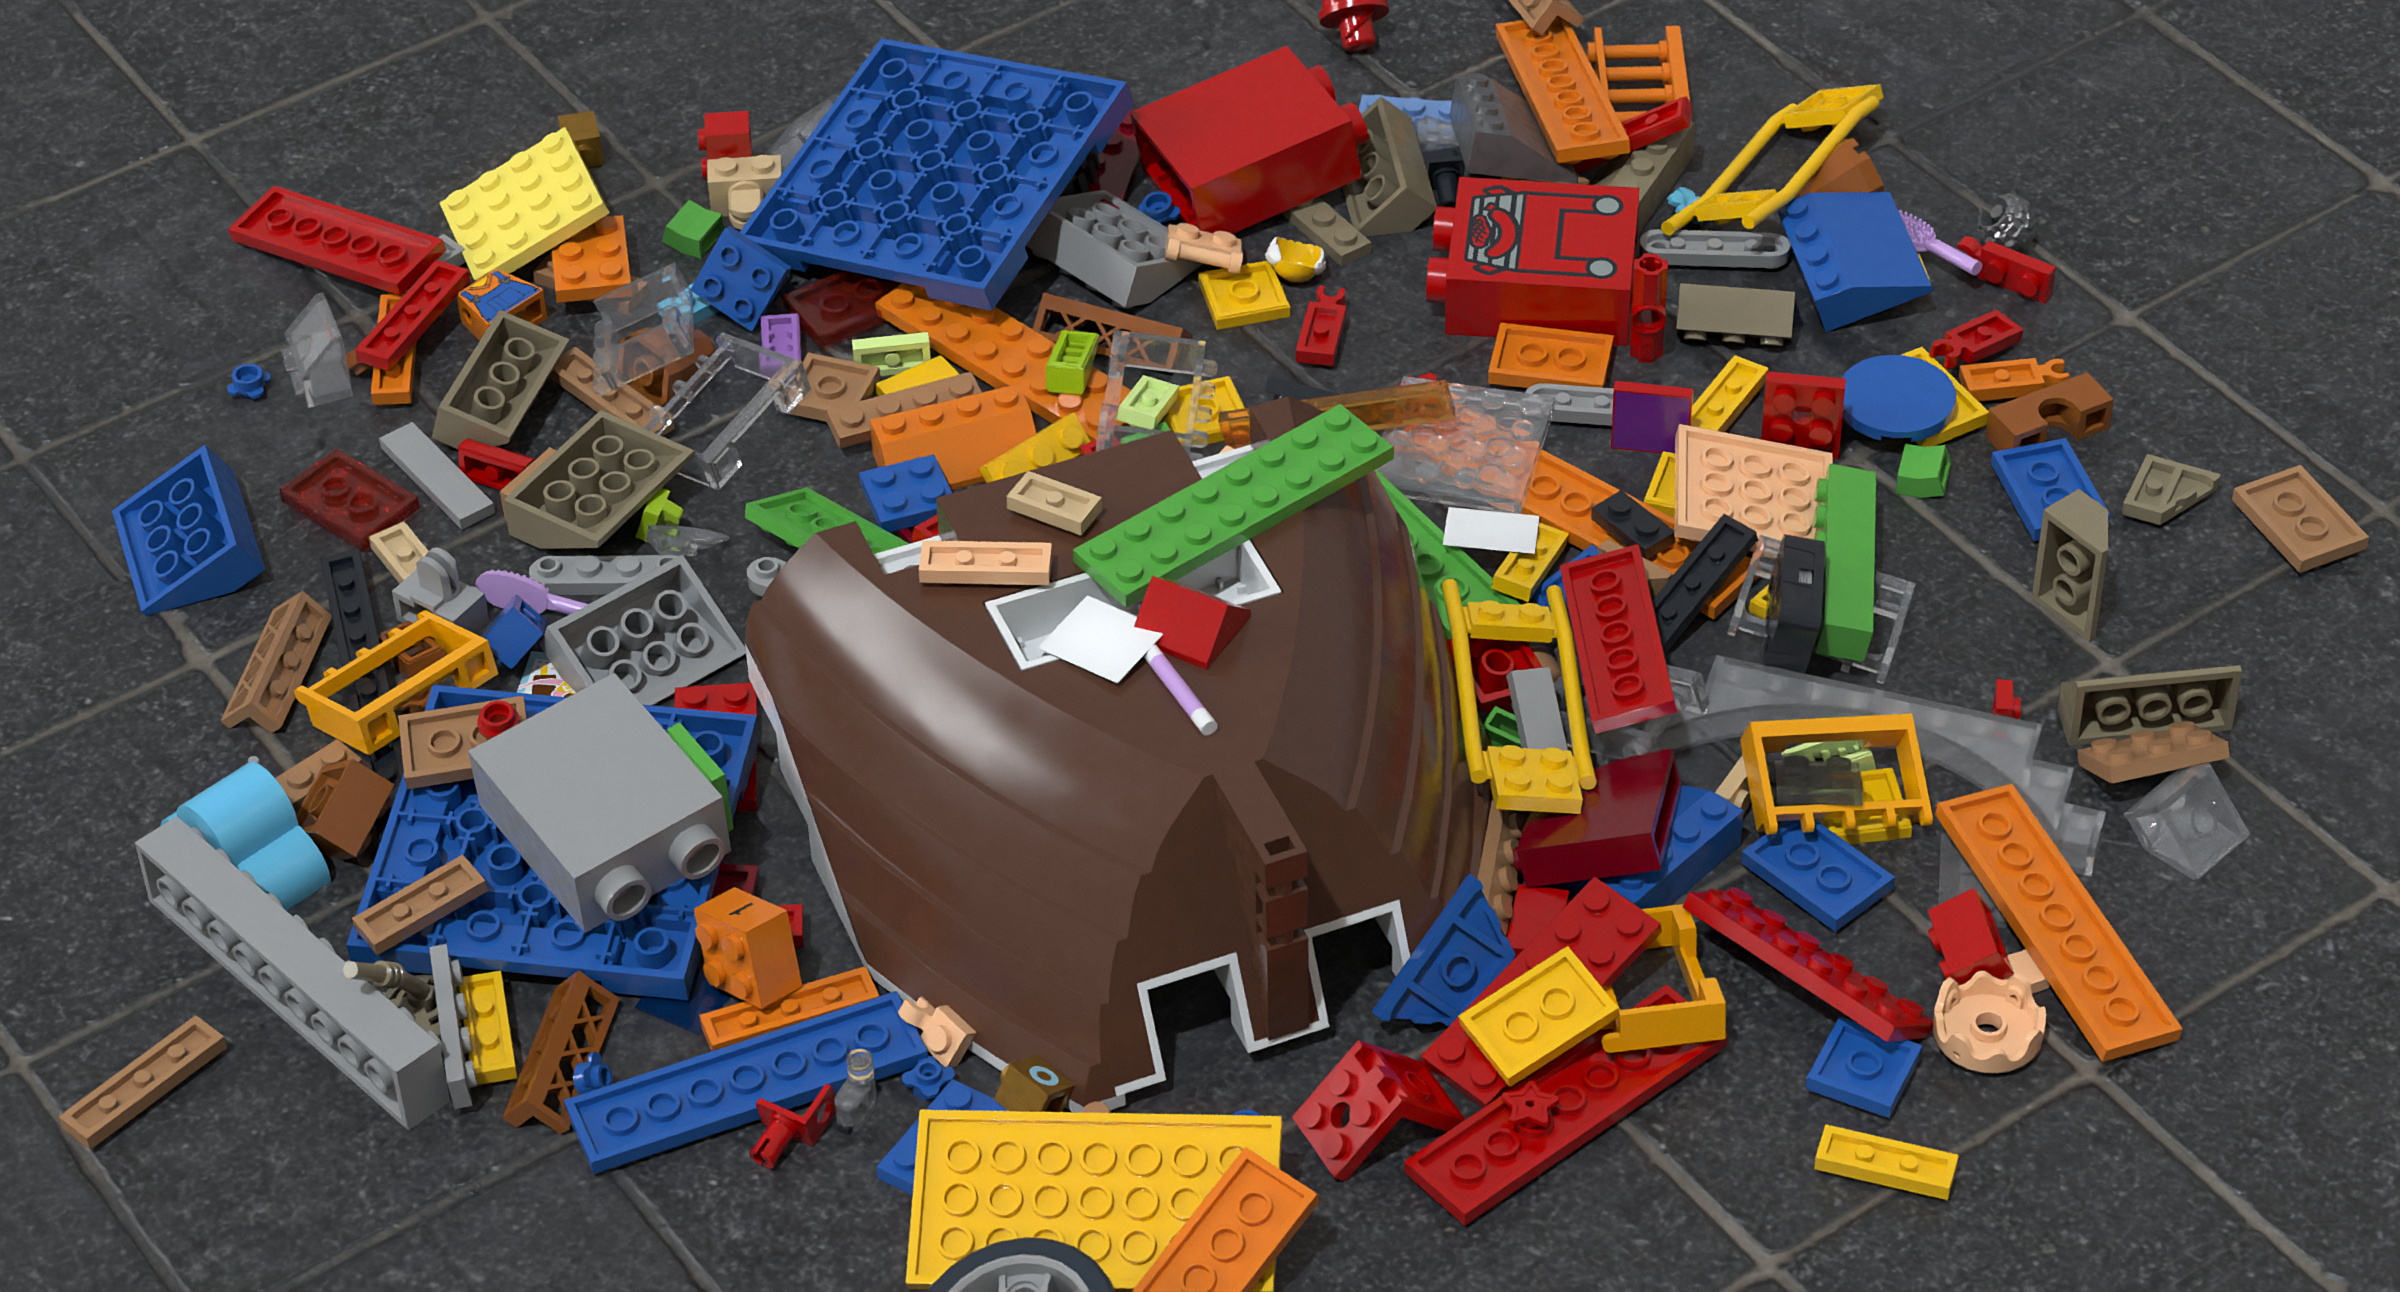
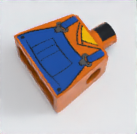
[457,270,548,341]

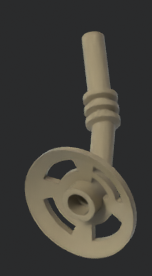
[343,961,462,1038]

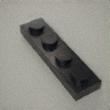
[1652,514,1758,654]

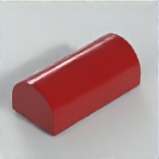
[458,438,536,491]

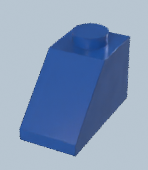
[482,594,547,669]

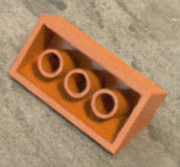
[870,384,1036,490]

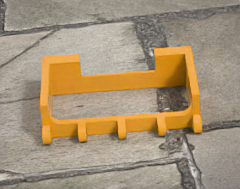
[294,610,499,755]
[1740,713,1933,835]
[1601,904,1726,1053]

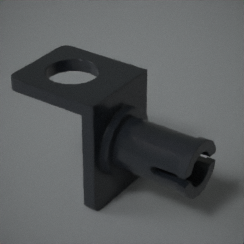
[1422,150,1465,207]

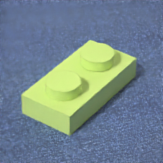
[852,332,931,376]
[1117,375,1179,431]

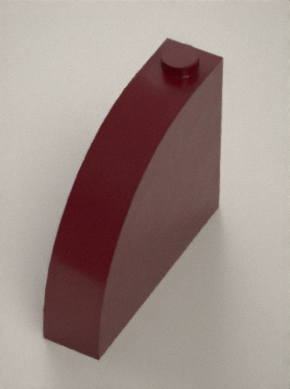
[1513,748,1682,888]

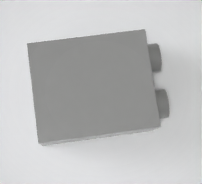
[468,673,731,933]

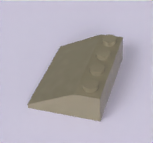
[503,410,695,549]

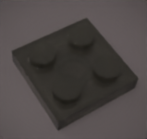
[1773,755,1863,806]

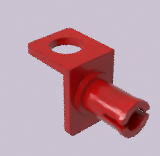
[749,1084,839,1169]

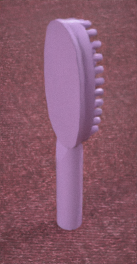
[1899,210,1982,275]
[475,569,588,615]

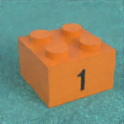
[693,887,803,1009]

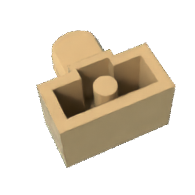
[707,155,783,230]

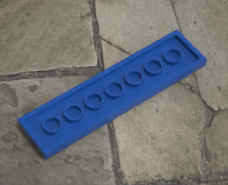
[564,991,928,1174]

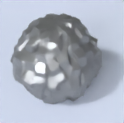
[1977,193,2036,251]

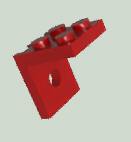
[1761,371,1846,459]
[1292,1040,1466,1181]

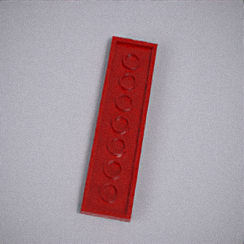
[1404,984,1728,1226]

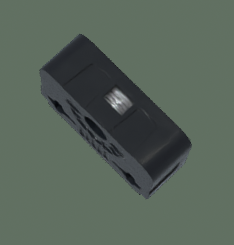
[1763,534,1825,673]

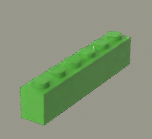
[1813,463,1876,662]

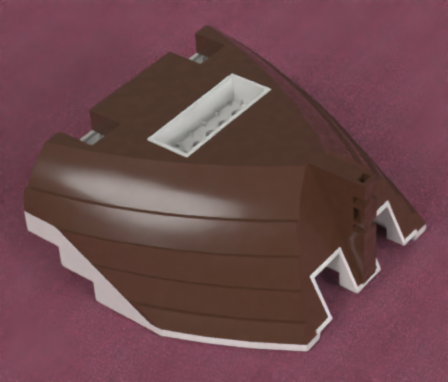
[745,396,1493,1113]

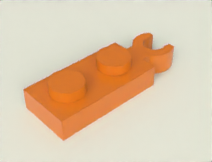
[1959,358,2070,401]

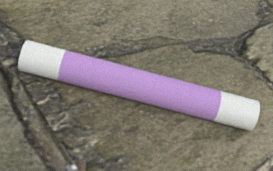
[1143,642,1217,735]

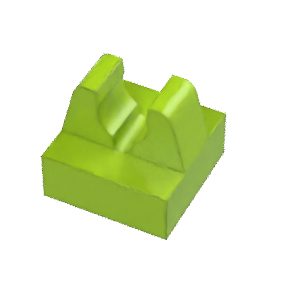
[635,488,684,543]

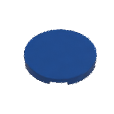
[1842,355,1956,442]

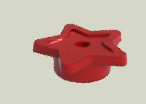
[1501,1080,1560,1128]

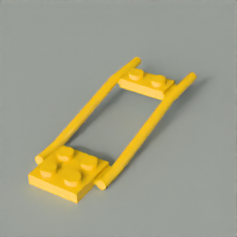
[1661,84,1884,236]
[1441,579,1597,814]

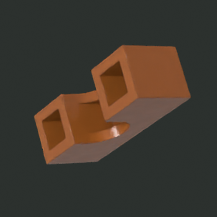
[1985,372,2114,451]

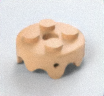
[1933,971,2046,1073]

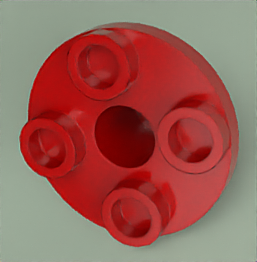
[1318,0,1389,52]

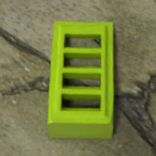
[1046,330,1099,395]

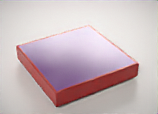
[1611,381,1694,454]

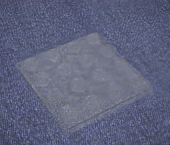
[1377,376,1555,514]

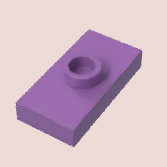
[761,313,802,376]

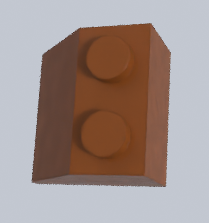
[296,759,395,860]

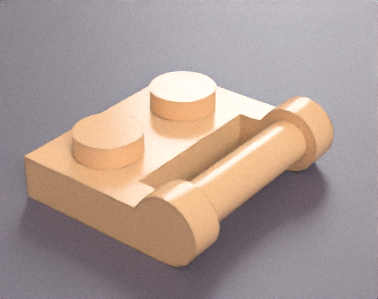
[1165,223,1243,275]

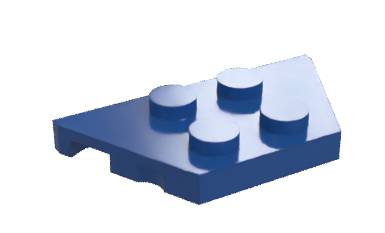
[1371,873,1516,1026]

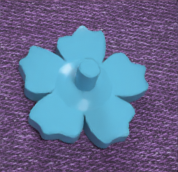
[1667,187,1706,226]

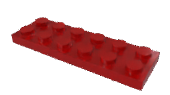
[228,186,447,296]
[1560,544,1677,734]
[1421,876,1662,1108]
[1682,887,1933,1042]

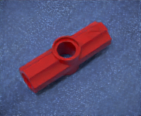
[1629,253,1668,363]

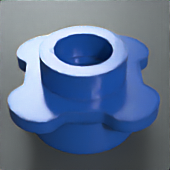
[1137,191,1180,225]
[227,364,271,399]
[573,1052,613,1095]
[902,1056,955,1101]

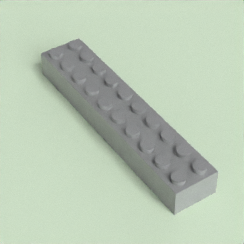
[135,816,451,1130]

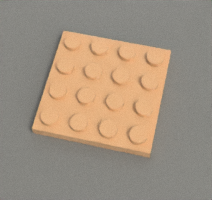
[1674,424,1833,556]

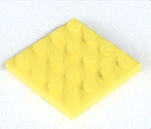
[440,127,610,280]

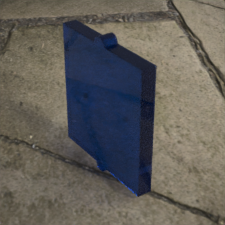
[635,969,732,1035]

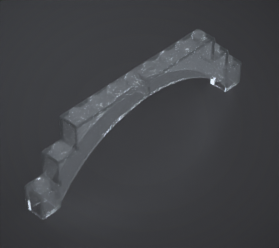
[1596,655,2106,877]

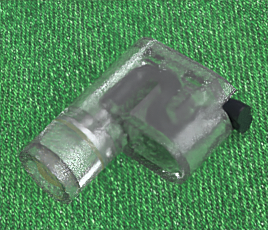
[835,1049,877,1134]

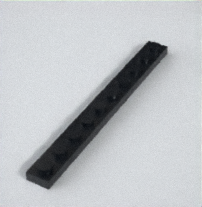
[320,549,404,842]

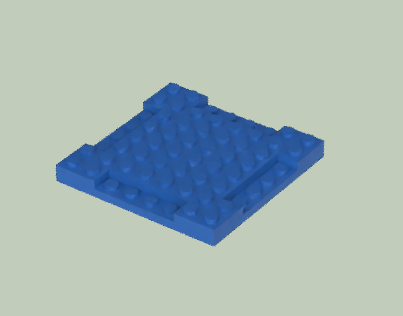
[740,38,1134,311]
[346,685,760,1000]

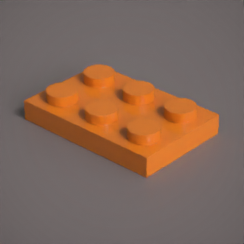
[551,215,632,303]
[1488,323,1614,388]

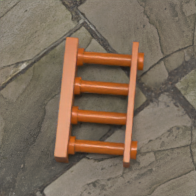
[1587,26,1692,122]

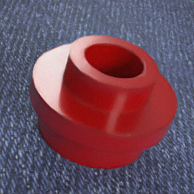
[477,701,520,739]

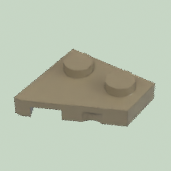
[2122,454,2221,525]

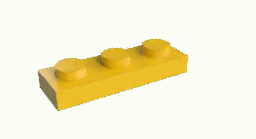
[1691,355,1769,433]
[979,412,1090,483]
[1491,522,1569,602]
[459,971,517,1085]
[1814,1124,1959,1200]

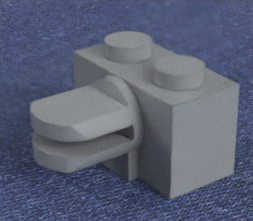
[392,548,490,634]

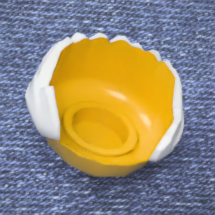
[1265,237,1326,283]

